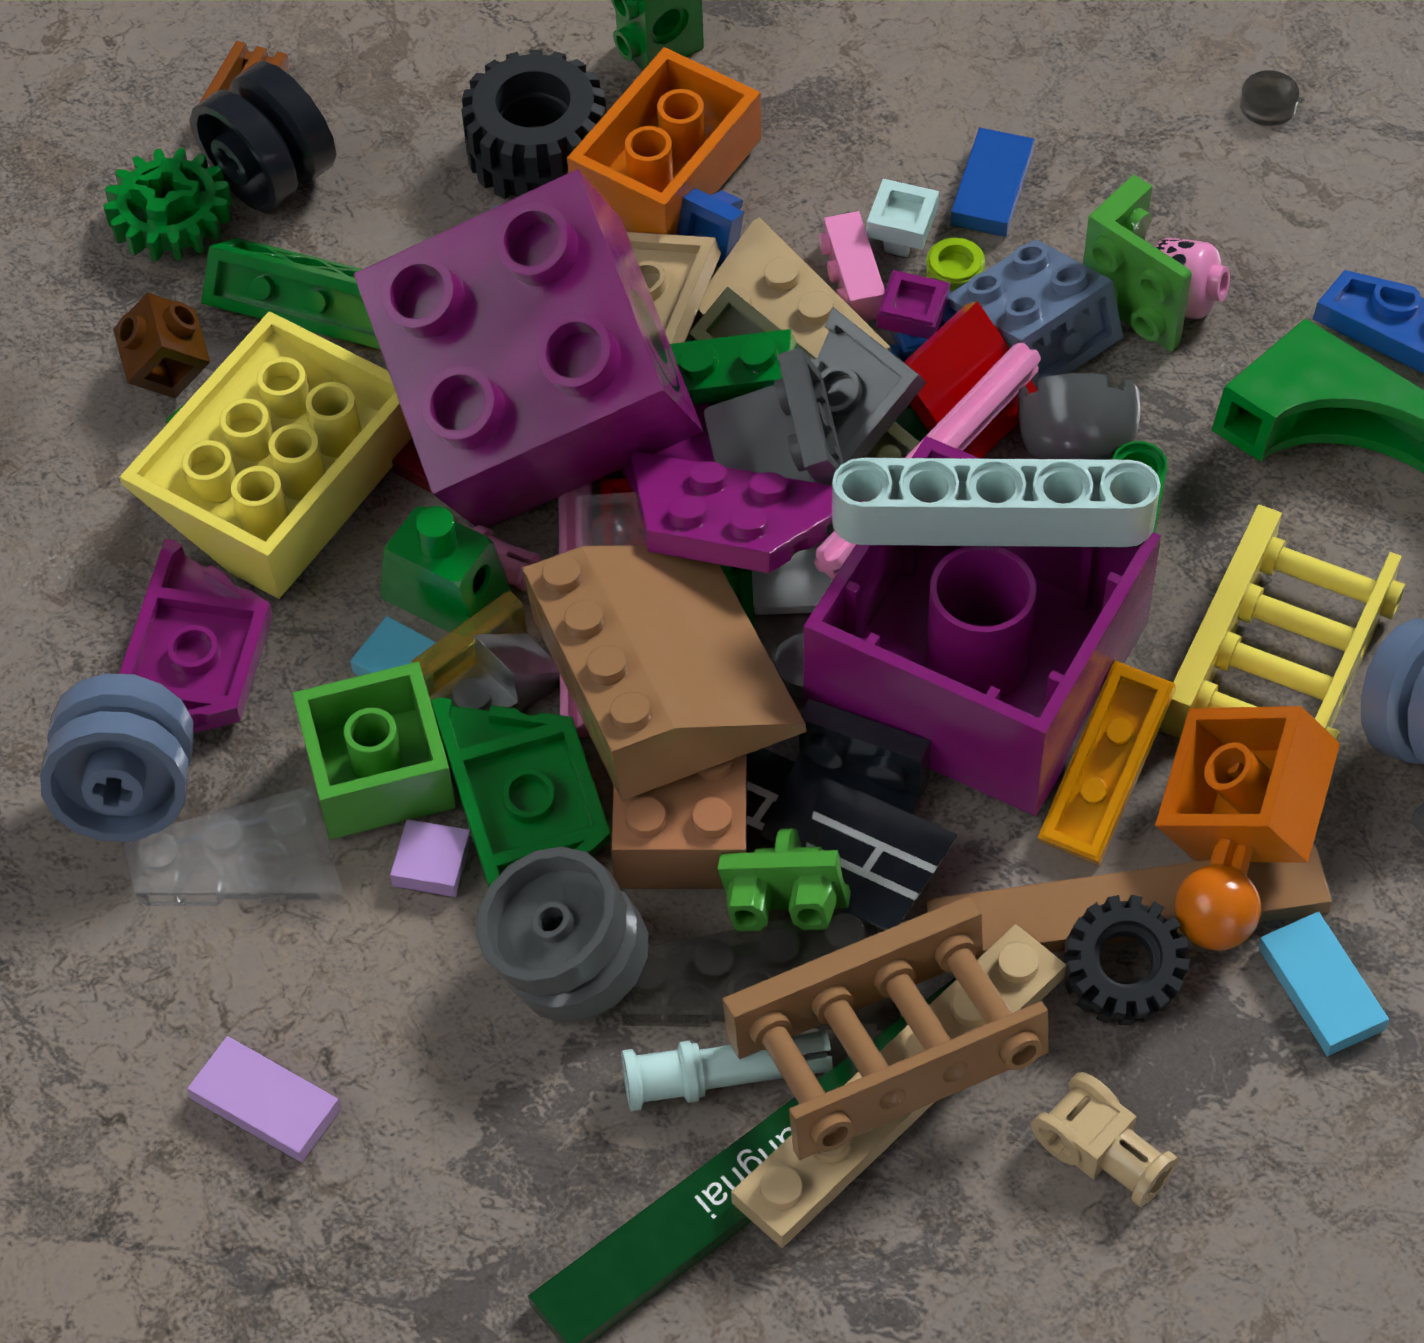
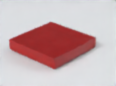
[904,301,1038,459]

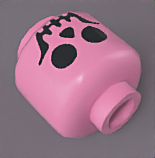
[1155,237,1230,319]

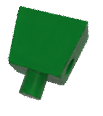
[380,506,514,645]

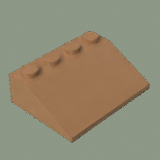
[522,546,807,801]

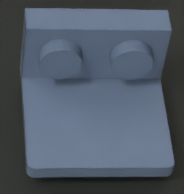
[948,240,1123,389]

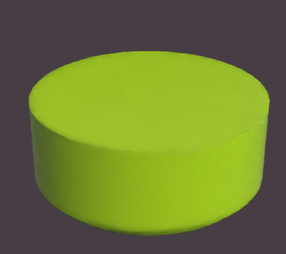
[926,238,985,292]

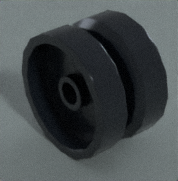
[190,61,337,213]

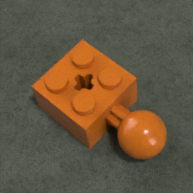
[1155,706,1340,951]

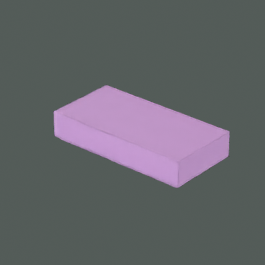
[187,1036,341,1163]

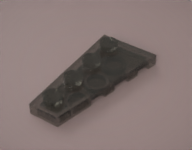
[618,909,901,1030]

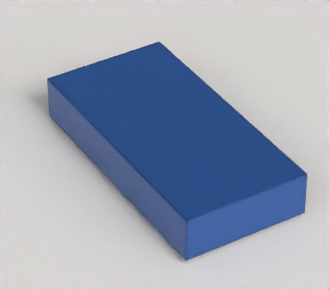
[950,127,1035,237]

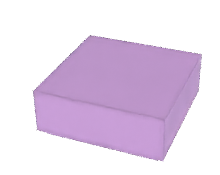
[390,819,472,897]

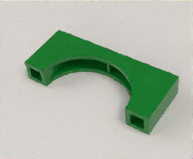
[1211,318,1424,474]

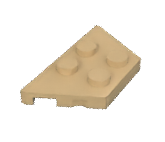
[696,217,891,358]

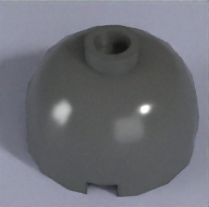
[1018,373,1140,460]

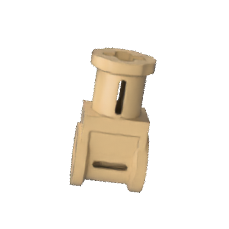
[1031,1072,1179,1207]

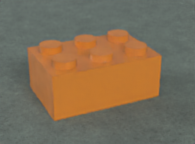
[567,47,761,235]

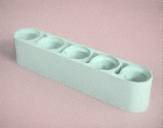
[832,458,1161,547]

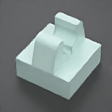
[866,179,939,257]

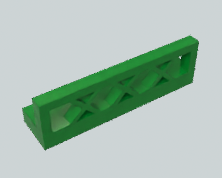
[201,237,380,349]

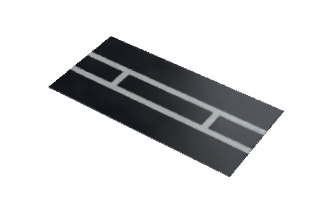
[747,748,958,930]

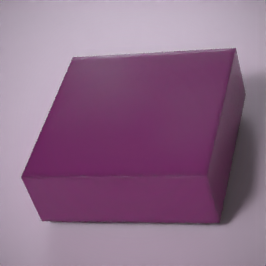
[877,270,950,339]

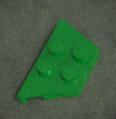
[430,697,611,888]

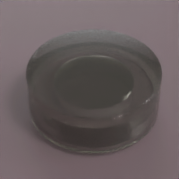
[1240,70,1299,126]

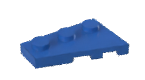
[1313,270,1424,374]

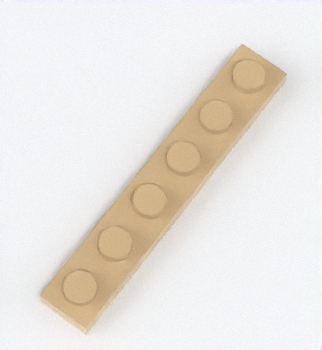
[731,924,1066,1248]

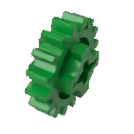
[103,148,232,261]

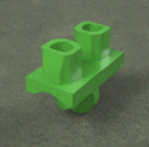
[717,828,851,931]

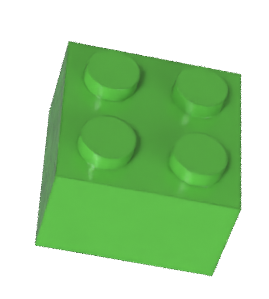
[292,661,456,840]

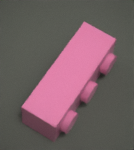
[818,211,885,321]

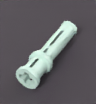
[621,1029,833,1111]

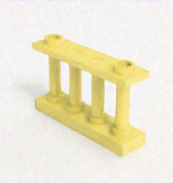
[1161,504,1406,741]

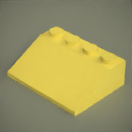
[119,311,412,599]

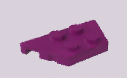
[631,451,863,573]
[119,538,273,733]

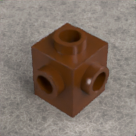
[113,292,210,399]

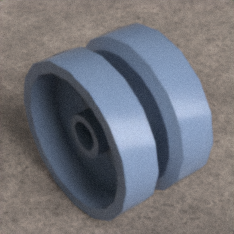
[1361,618,1424,765]
[40,673,194,842]

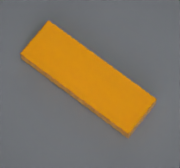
[1037,660,1176,866]

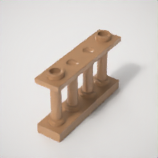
[723,895,1049,1161]

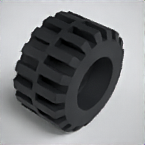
[461,50,606,199]

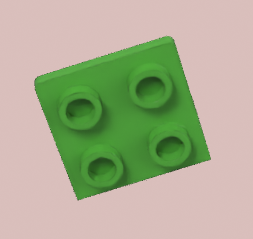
[1083,174,1192,352]

